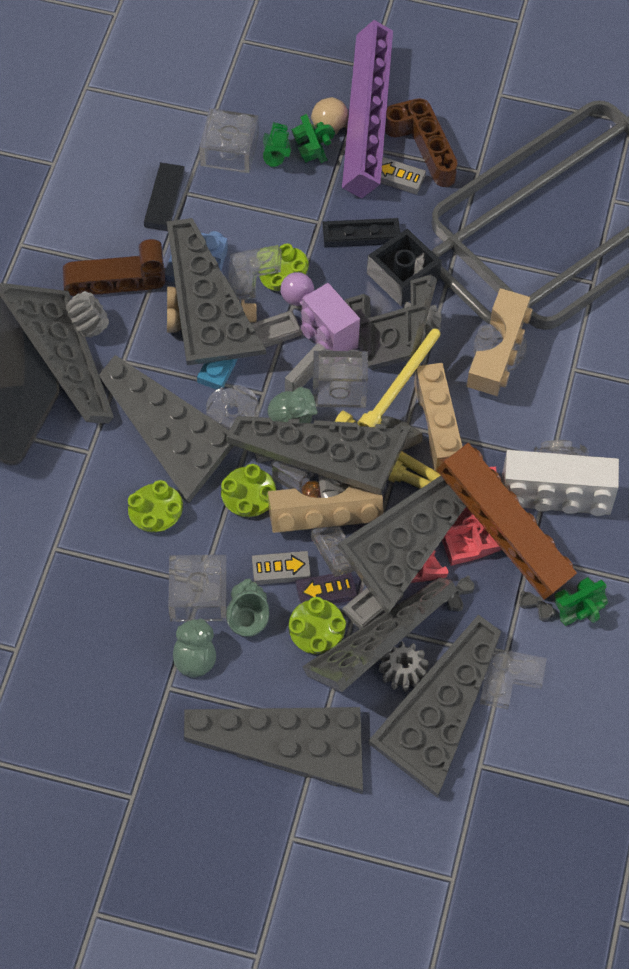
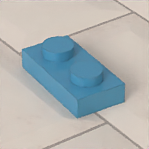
[197,358,238,391]

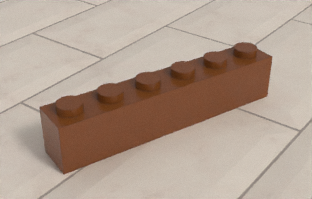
[437,443,577,600]

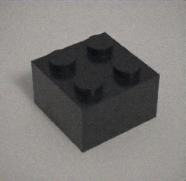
[367,229,442,306]

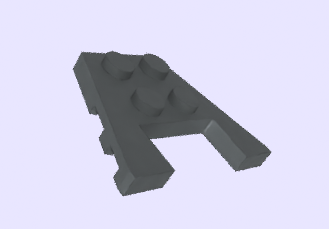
[345,275,437,370]

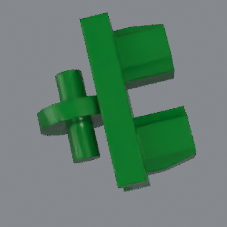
[291,114,335,163]
[263,122,291,167]
[555,577,608,626]

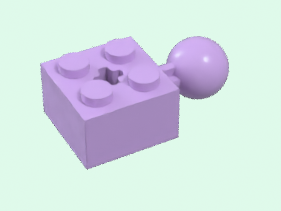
[280,272,360,363]

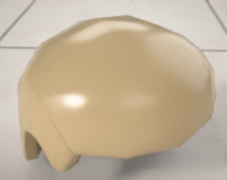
[311,97,349,134]

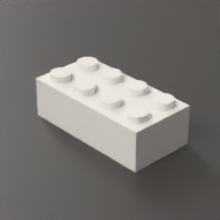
[501,450,619,516]

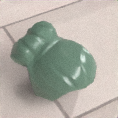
[268,387,318,423]
[226,579,269,637]
[173,618,216,678]

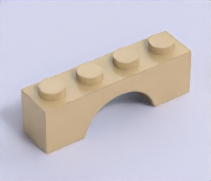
[467,288,533,396]
[414,363,462,472]
[268,485,383,533]

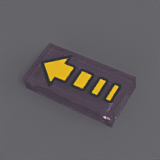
[295,570,357,604]

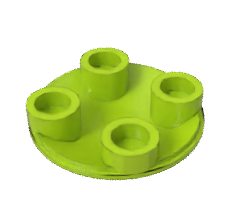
[258,243,309,291]
[221,464,276,517]
[128,480,183,532]
[288,597,346,654]

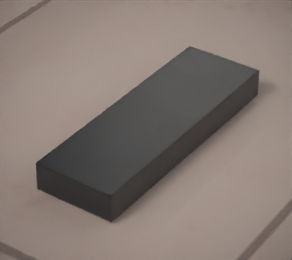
[144,162,185,231]
[322,218,400,247]

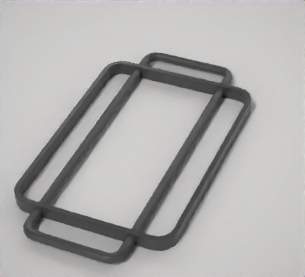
[431,101,629,330]

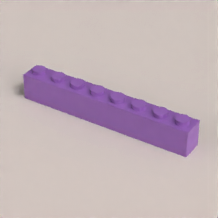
[342,20,393,198]

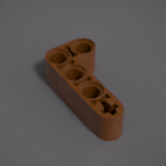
[385,98,458,187]
[62,239,165,296]

